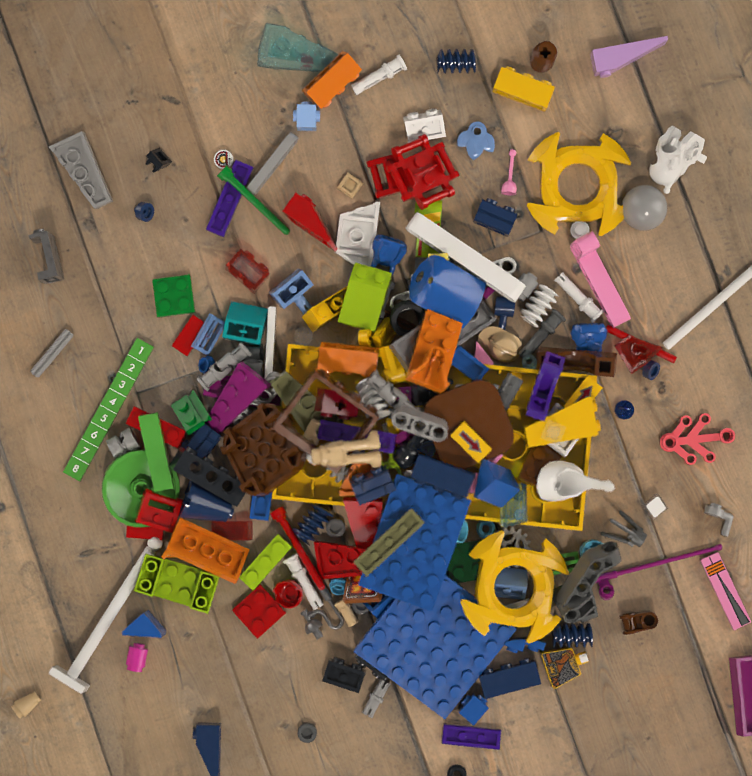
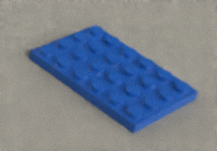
[358,474,471,612]

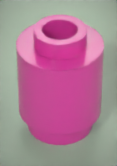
[126,643,148,672]

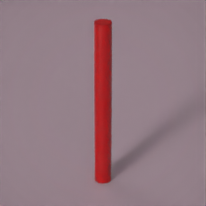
[606,324,677,364]

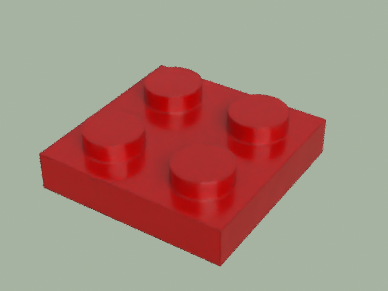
[232,584,286,639]

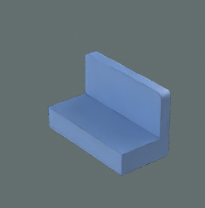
[494,568,528,600]

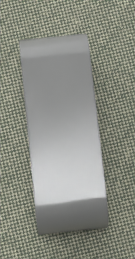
[392,406,448,442]

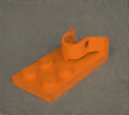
[405,309,463,394]
[162,517,250,584]

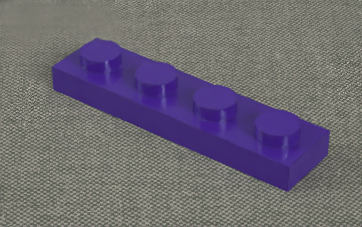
[206,160,254,238]
[318,420,397,454]

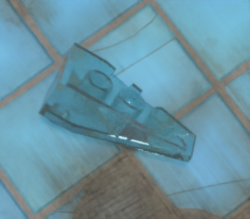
[257,23,338,72]

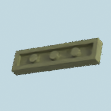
[354,508,425,576]

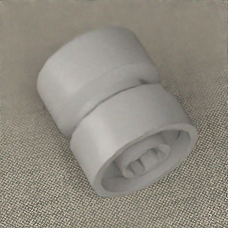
[106,427,142,459]

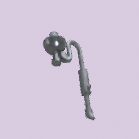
[300,564,344,640]

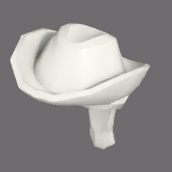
[537,460,615,502]

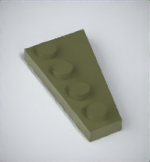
[270,371,344,441]

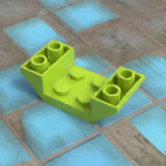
[134,554,220,614]

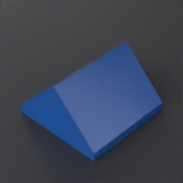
[474,459,521,507]
[122,610,166,638]

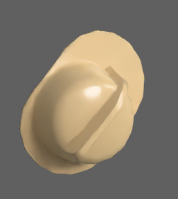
[478,326,522,363]

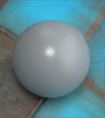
[622,185,667,231]

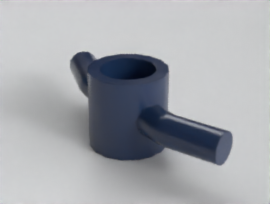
[494,296,516,330]

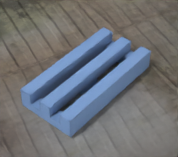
[191,313,225,356]

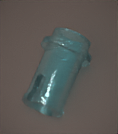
[522,354,537,370]

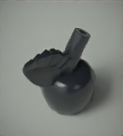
[392,435,428,469]

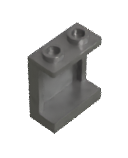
[28,229,64,284]

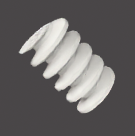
[520,284,559,328]
[356,378,391,420]

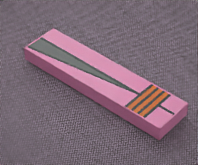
[700,552,751,630]

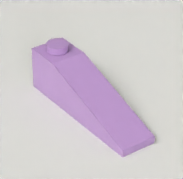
[590,36,668,78]

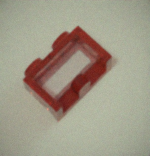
[225,249,270,295]

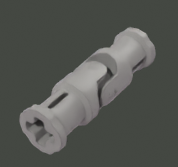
[197,342,252,391]
[365,370,420,411]

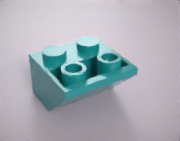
[222,301,268,346]

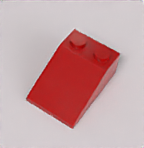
[282,192,337,252]

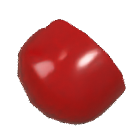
[273,579,303,609]

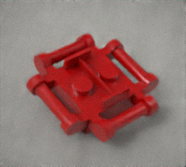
[386,134,460,210]

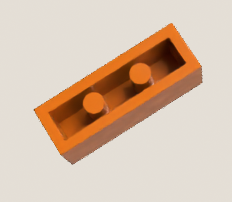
[302,51,362,109]
[317,342,379,377]

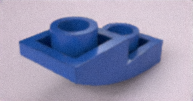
[504,638,546,653]

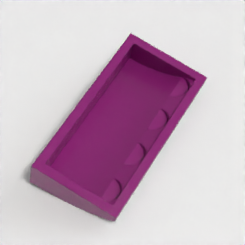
[729,655,752,737]

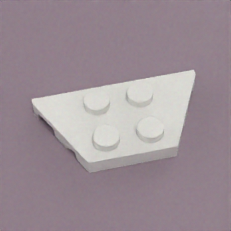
[335,202,380,267]

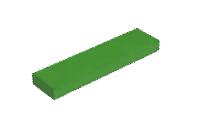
[138,412,174,492]

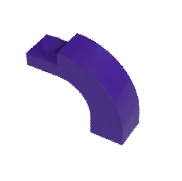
[526,351,565,421]

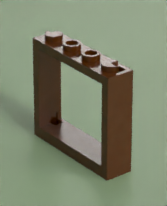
[272,368,379,474]

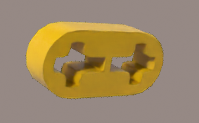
[358,329,375,347]

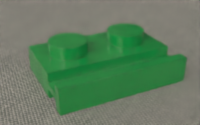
[171,390,212,435]

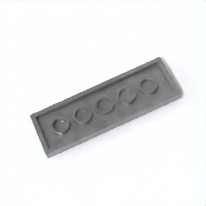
[389,299,497,372]

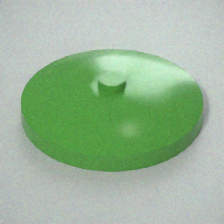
[101,450,180,527]

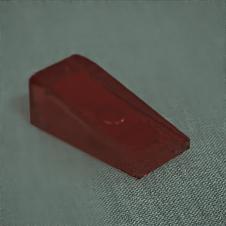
[212,521,253,541]

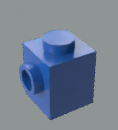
[458,693,489,726]

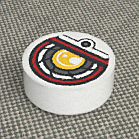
[214,150,233,170]

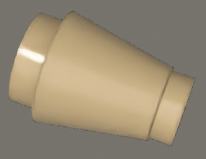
[11,691,41,719]

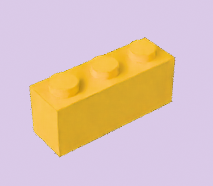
[492,66,555,112]

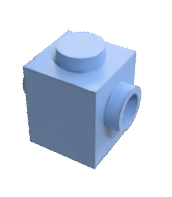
[293,101,320,131]

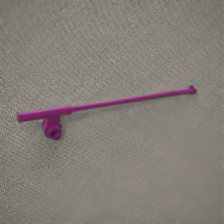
[595,544,722,600]

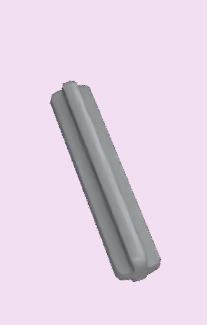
[30,329,73,377]

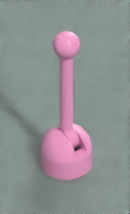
[501,149,517,196]

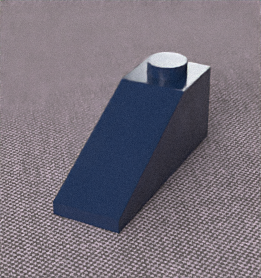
[193,722,221,776]

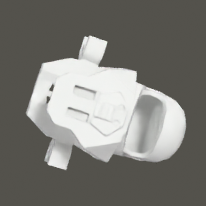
[649,126,707,194]

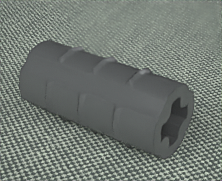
[498,373,523,412]

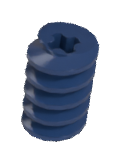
[437,49,476,74]
[292,503,333,546]
[552,623,593,648]

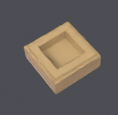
[337,173,363,200]

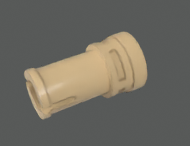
[334,599,359,627]

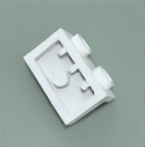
[403,109,446,143]

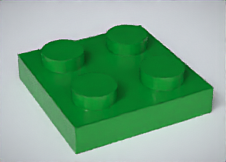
[152,275,196,318]

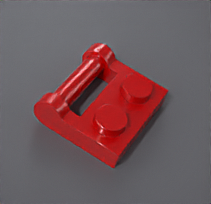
[366,154,400,199]
[135,488,183,533]

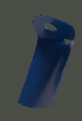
[409,255,486,328]

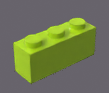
[239,534,293,590]

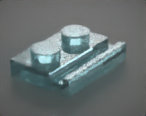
[500,483,527,528]

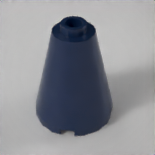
[179,481,234,522]

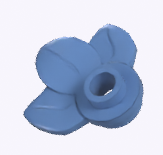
[457,121,495,160]

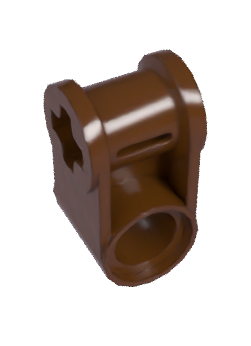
[619,611,658,635]

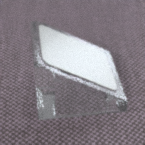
[641,493,668,520]

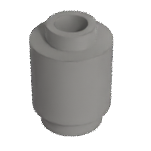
[518,272,538,301]

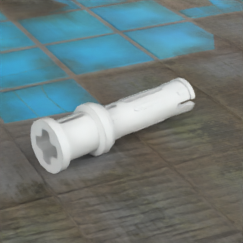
[351,55,407,95]
[554,272,605,323]
[283,553,324,610]

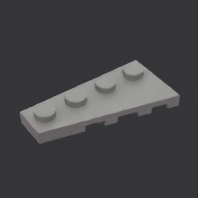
[49,131,113,209]

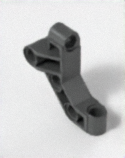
[552,541,621,623]

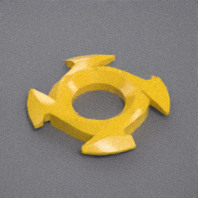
[527,132,631,236]
[460,530,569,644]

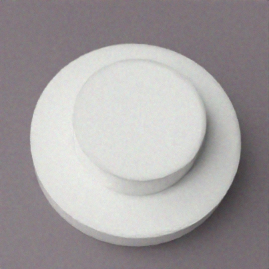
[570,221,590,239]

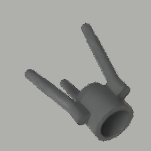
[601,510,647,547]

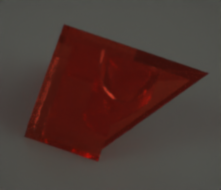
[614,335,663,374]

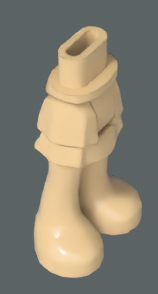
[311,430,381,468]

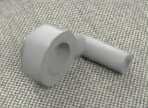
[704,503,734,537]

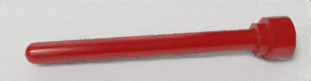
[270,506,325,590]

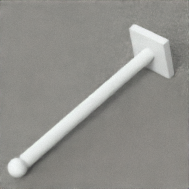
[49,537,163,694]

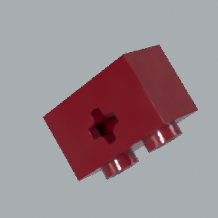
[314,388,361,420]

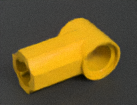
[379,345,407,384]

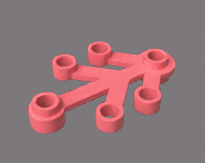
[660,413,735,465]

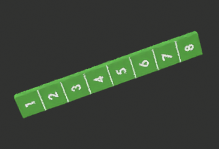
[63,338,154,481]

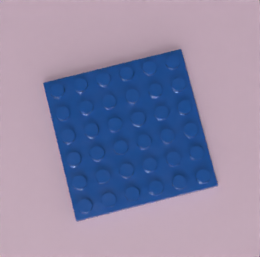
[353,574,517,719]

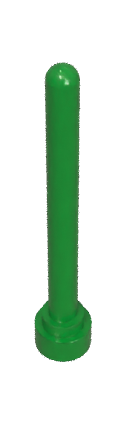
[217,165,290,235]

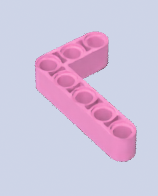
[570,231,631,328]

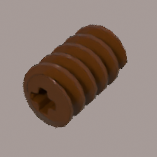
[530,41,557,73]

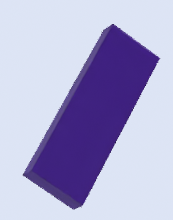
[442,724,502,750]

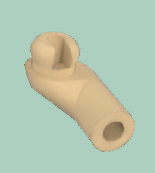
[304,419,320,445]

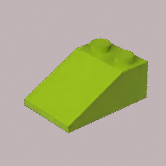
[338,262,392,333]

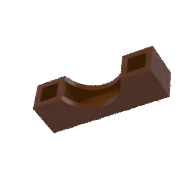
[537,347,617,377]

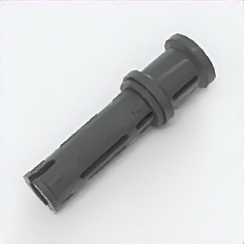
[517,309,566,361]

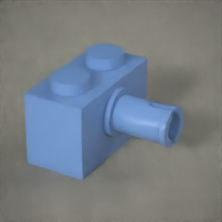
[268,269,314,315]

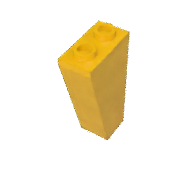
[523,396,601,448]

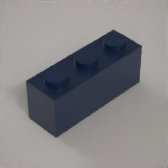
[411,454,476,499]
[479,658,541,699]

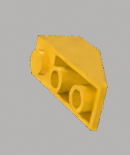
[302,286,347,332]

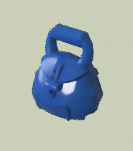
[371,234,407,275]
[570,323,608,352]

